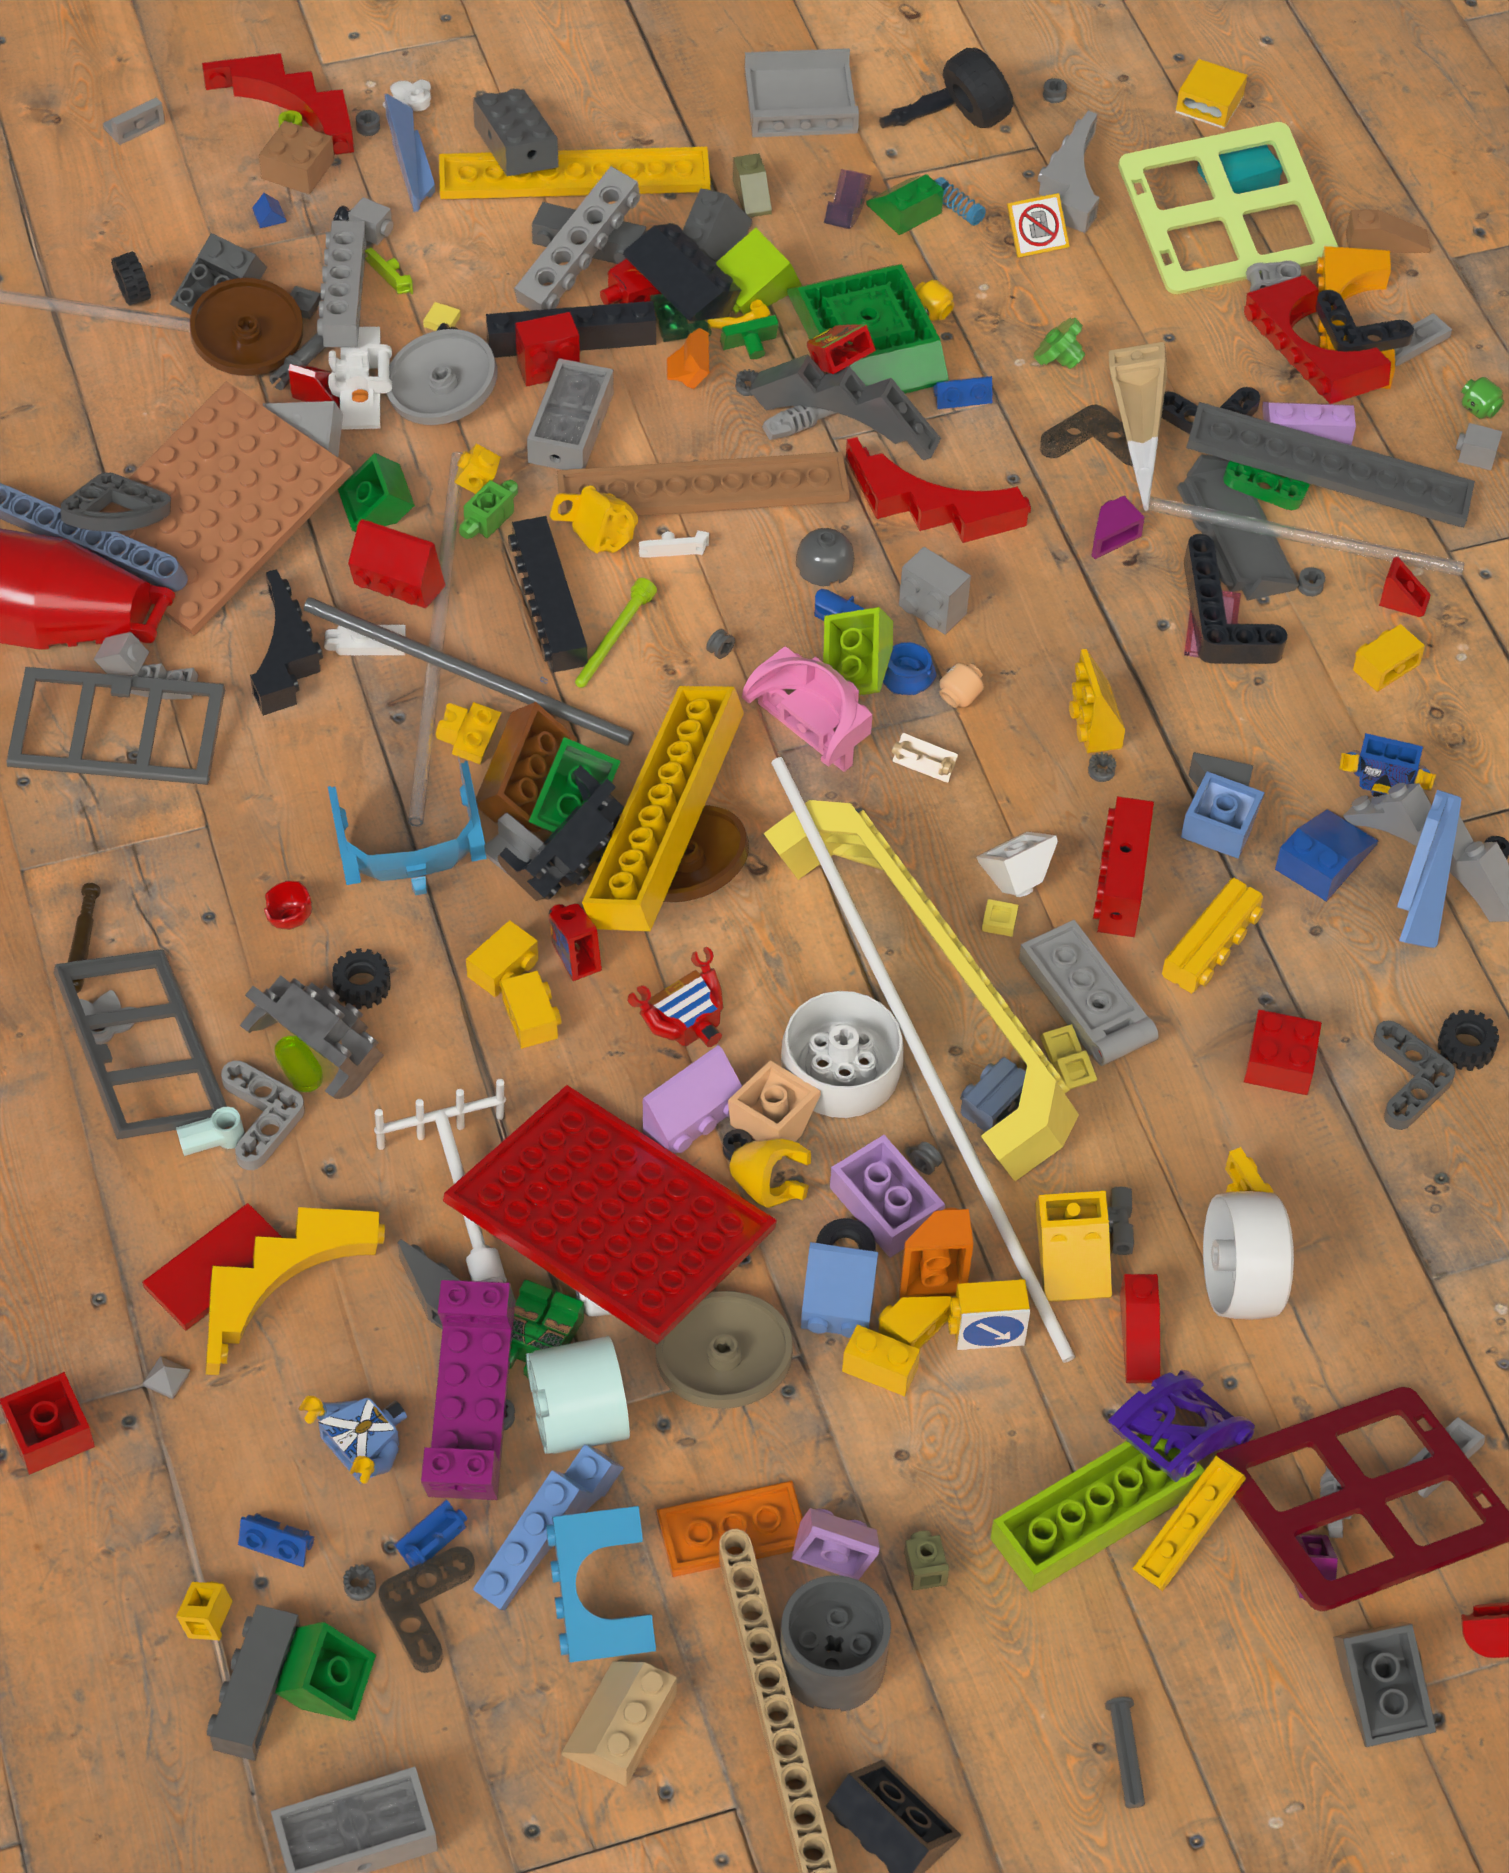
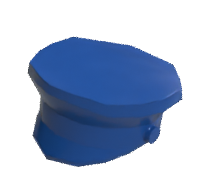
[883,642,937,695]

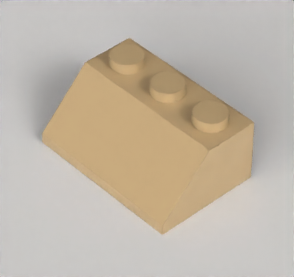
[562,1662,677,1787]

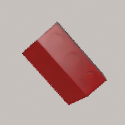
[348,519,446,609]

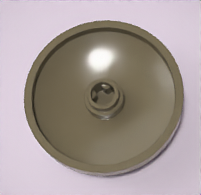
[655,1291,793,1409]

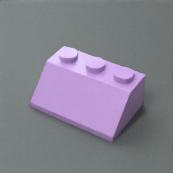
[1262,402,1356,445]
[643,1045,742,1154]

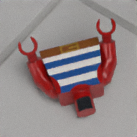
[627,947,724,1047]

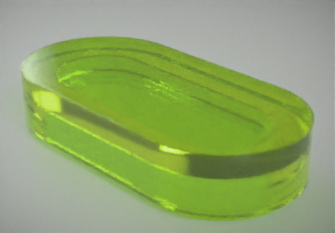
[274,1036,323,1092]

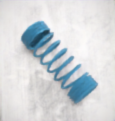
[935,177,986,226]

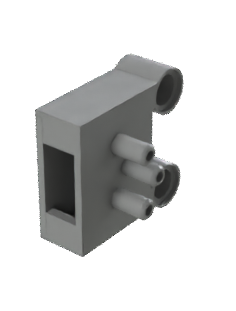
[263,401,343,457]

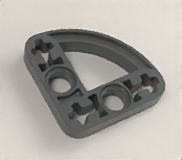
[61,473,171,532]

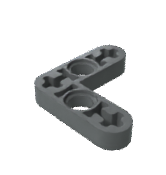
[1373,1020,1455,1130]

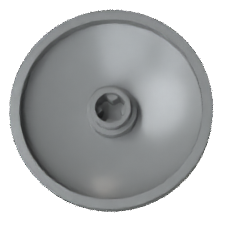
[387,329,498,425]

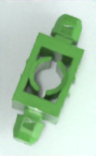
[459,479,518,539]

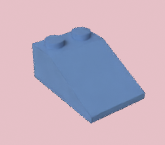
[801,1242,878,1338]

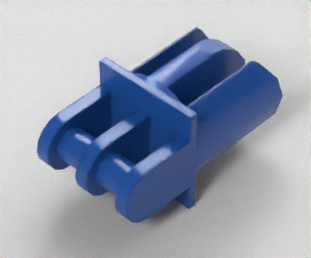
[814,589,864,621]

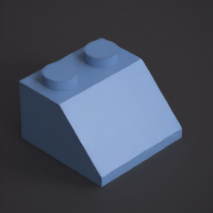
[1181,771,1265,859]

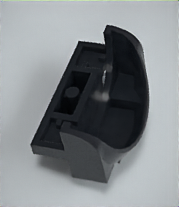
[497,765,624,901]

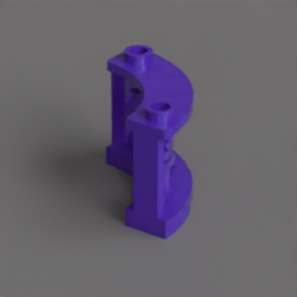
[1108,1370,1255,1482]

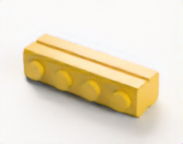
[1162,877,1264,994]

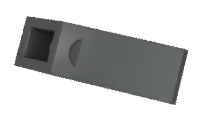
[398,1239,466,1329]

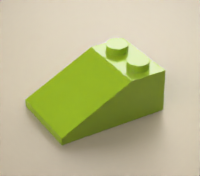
[823,607,893,695]

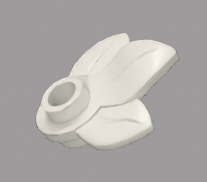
[383,79,431,112]

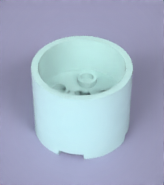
[526,1336,630,1454]

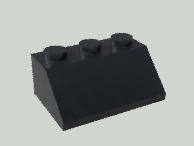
[825,1760,962,1873]

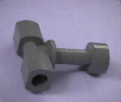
[1107,1187,1134,1255]

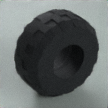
[942,48,1014,128]

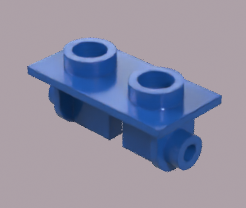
[933,376,993,409]
[394,1500,468,1573]
[238,1513,315,1567]

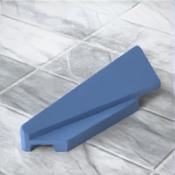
[385,94,435,212]
[1397,789,1462,948]

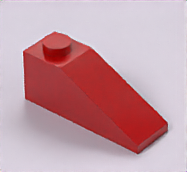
[1120,1274,1160,1384]

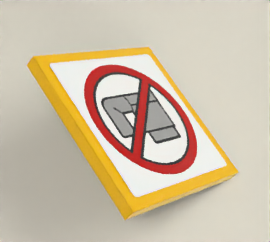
[1007,193,1070,258]

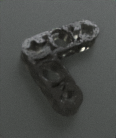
[1039,405,1133,466]
[378,1547,475,1673]

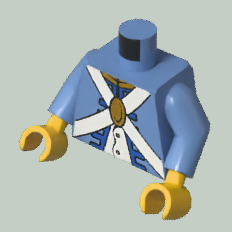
[298,1396,407,1484]

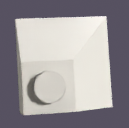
[976,832,1058,897]

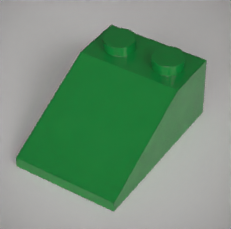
[528,737,621,833]

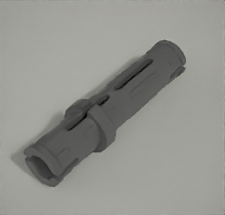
[269,333,326,390]

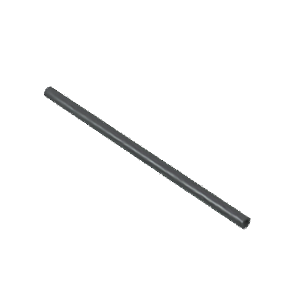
[304,597,634,746]

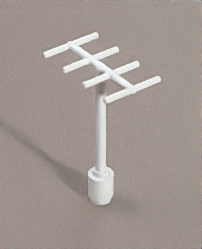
[374,1079,507,1283]

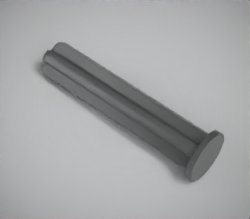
[1105,1697,1145,1809]

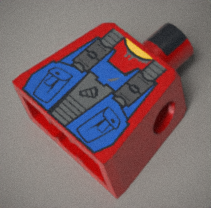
[548,903,602,981]

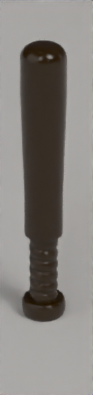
[67,883,101,993]

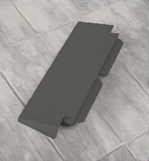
[1177,454,1299,601]

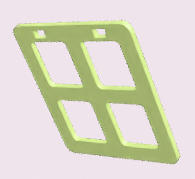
[1118,122,1338,294]

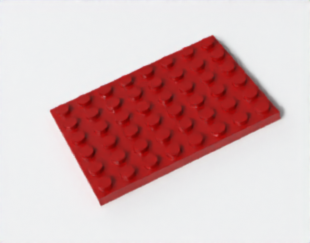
[443,1085,777,1345]

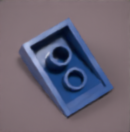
[1275,809,1378,901]

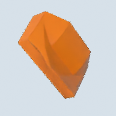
[667,328,710,389]

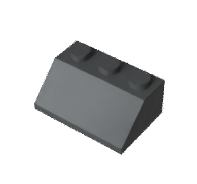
[682,188,752,262]

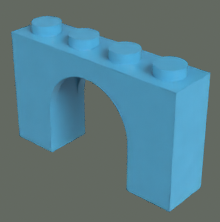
[546,1506,656,1663]

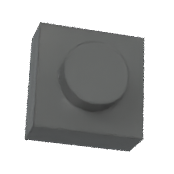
[290,286,321,320]

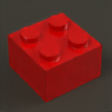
[515,312,580,387]
[1244,1009,1322,1095]
[0,1372,95,1475]

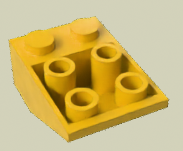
[1069,649,1125,754]
[1035,1191,1112,1302]

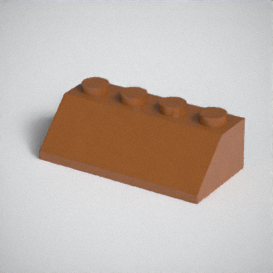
[476,702,577,833]

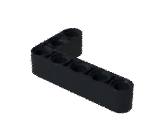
[1184,534,1288,664]

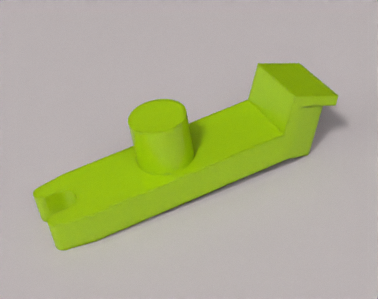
[365,247,413,294]

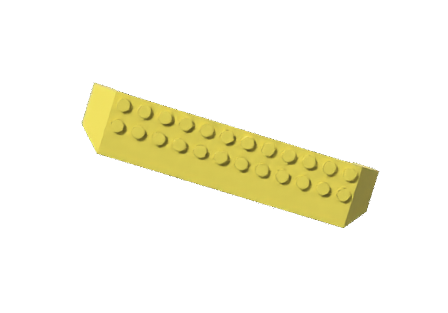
[764,800,1079,1181]

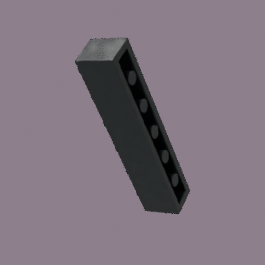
[486,301,656,358]
[508,516,588,673]

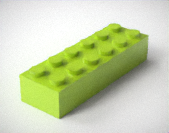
[990,1419,1205,1593]

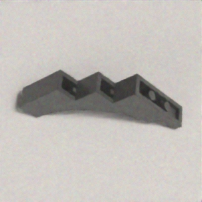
[749,354,941,460]

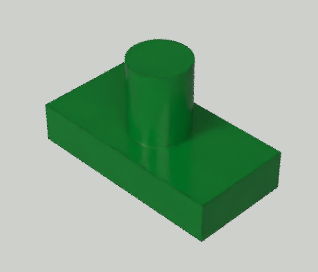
[720,315,779,360]

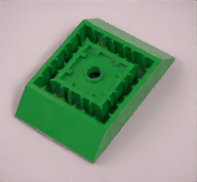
[787,264,949,394]

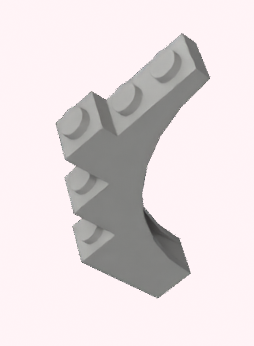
[1343,783,1509,922]

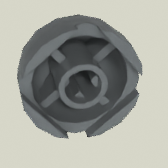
[796,528,854,587]

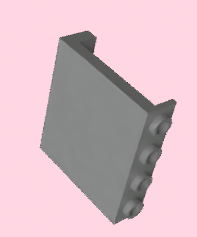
[744,48,859,137]

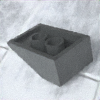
[1333,1622,1436,1747]

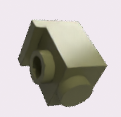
[904,1531,949,1591]

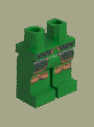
[509,1279,584,1378]

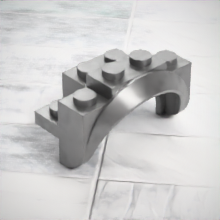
[240,975,384,1099]

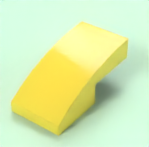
[1040,1024,1097,1090]

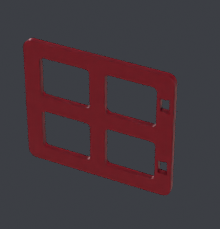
[1214,1387,1509,1612]

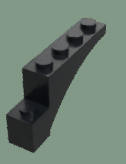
[250,569,323,716]

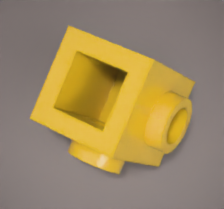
[454,443,501,494]

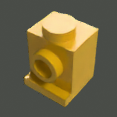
[176,1581,233,1641]

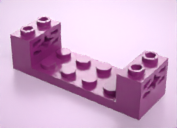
[421,1280,515,1500]

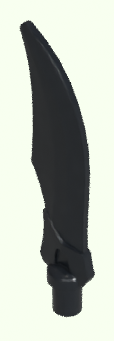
[879,88,955,128]

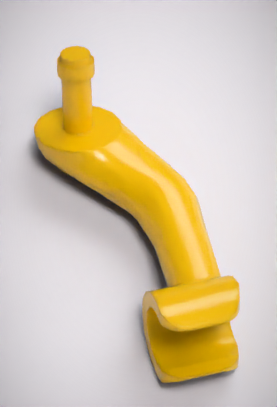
[708,299,770,329]

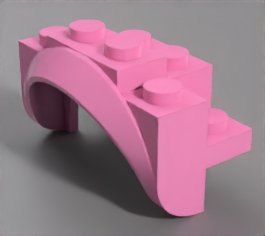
[742,646,872,772]

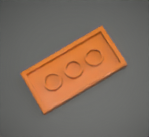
[656,1481,803,1578]

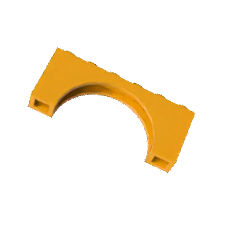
[1316,246,1395,389]

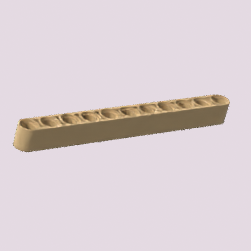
[719,1529,838,1873]

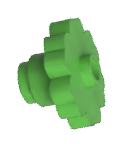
[1033,317,1085,369]

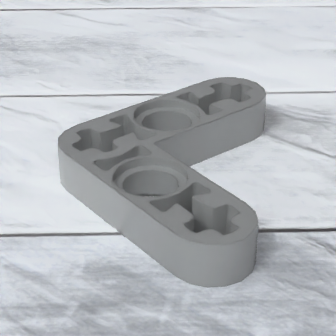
[221,1061,305,1170]

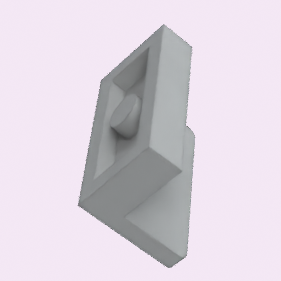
[103,97,165,145]
[484,813,550,874]

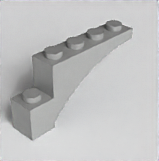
[1038,110,1100,233]

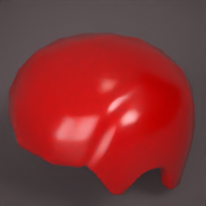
[264,880,312,930]

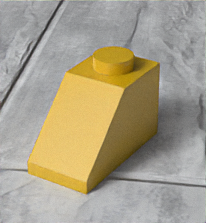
[878,1296,951,1349]

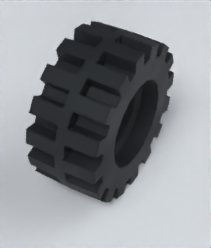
[111,251,151,306]
[332,948,391,1009]
[1438,1009,1499,1071]

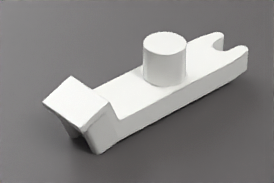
[639,530,709,558]

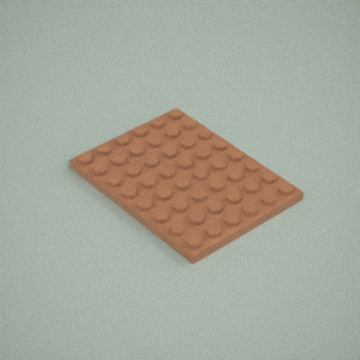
[95,381,353,636]

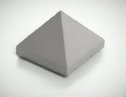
[143,1356,190,1399]

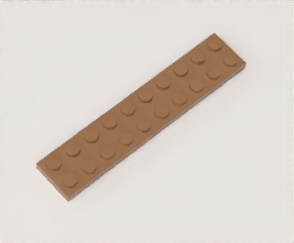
[557,451,850,516]

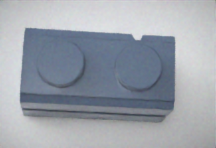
[960,1057,1026,1132]

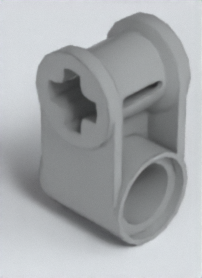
[1246,261,1301,292]

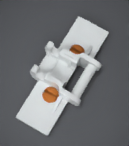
[328,326,392,430]

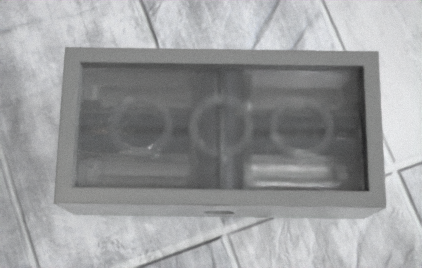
[527,359,614,470]
[271,1767,438,1873]

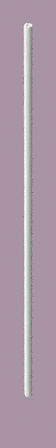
[771,757,1075,1363]

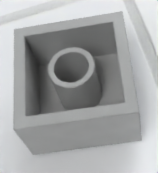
[899,547,971,635]

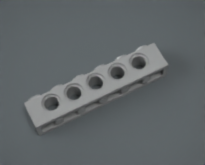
[514,166,640,310]
[317,221,366,347]

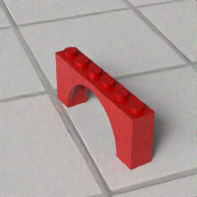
[1244,275,1391,405]

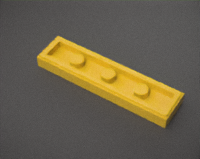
[1132,1456,1246,1592]

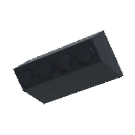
[622,223,741,322]

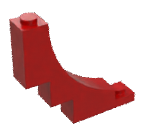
[202,53,354,155]
[845,437,1031,543]

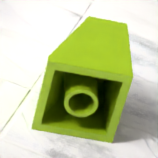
[716,227,802,315]

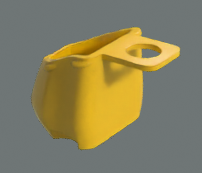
[550,485,638,554]

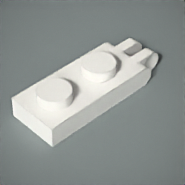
[324,625,406,655]

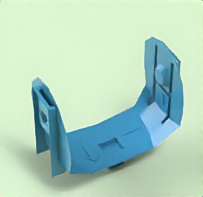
[328,756,487,895]

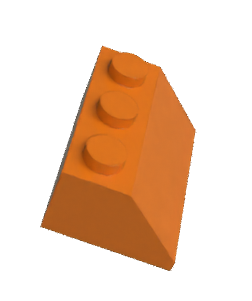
[899,1207,974,1299]

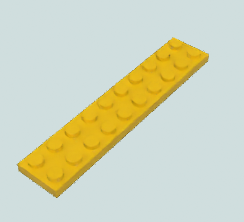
[439,147,711,199]

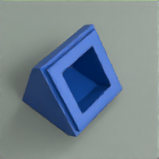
[252,192,286,228]

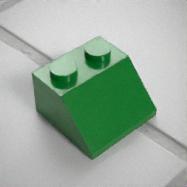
[866,174,944,235]
[338,453,415,532]
[275,1622,376,1721]

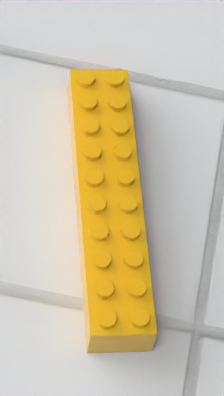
[582,686,744,931]

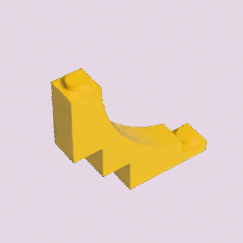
[205,1207,385,1375]

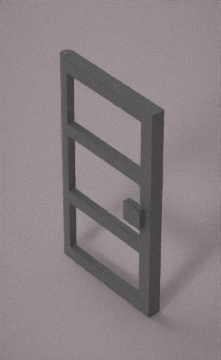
[6,667,225,785]
[53,949,227,1140]

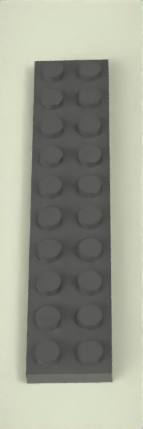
[1186,402,1475,528]

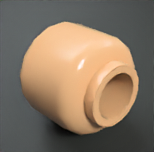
[939,663,984,708]

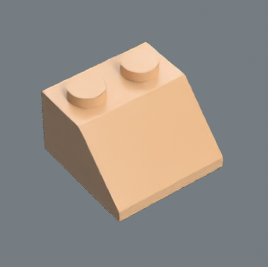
[728,1060,821,1142]

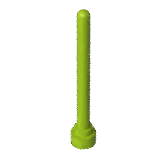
[575,578,657,688]

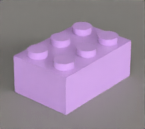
[830,1135,945,1258]

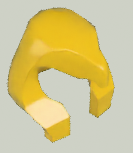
[729,1139,811,1208]

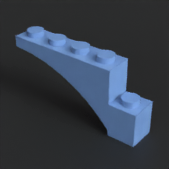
[473,1444,624,1611]

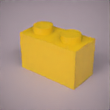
[1353,624,1425,692]
[466,920,538,997]
[501,970,562,1049]
[842,1325,920,1397]

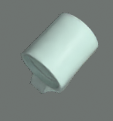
[176,1106,245,1156]

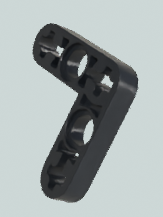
[1315,290,1414,351]
[1161,387,1260,434]

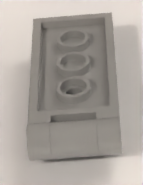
[1019,920,1159,1066]

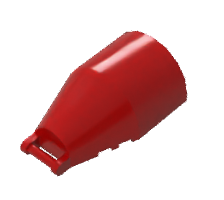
[0,528,176,650]

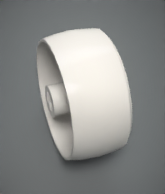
[781,991,904,1118]
[1203,1191,1294,1320]

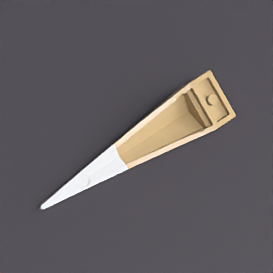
[1109,342,1168,512]

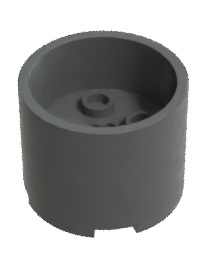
[780,1575,891,1712]

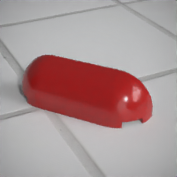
[1461,1602,1509,1658]

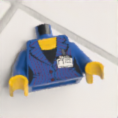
[1339,733,1436,797]

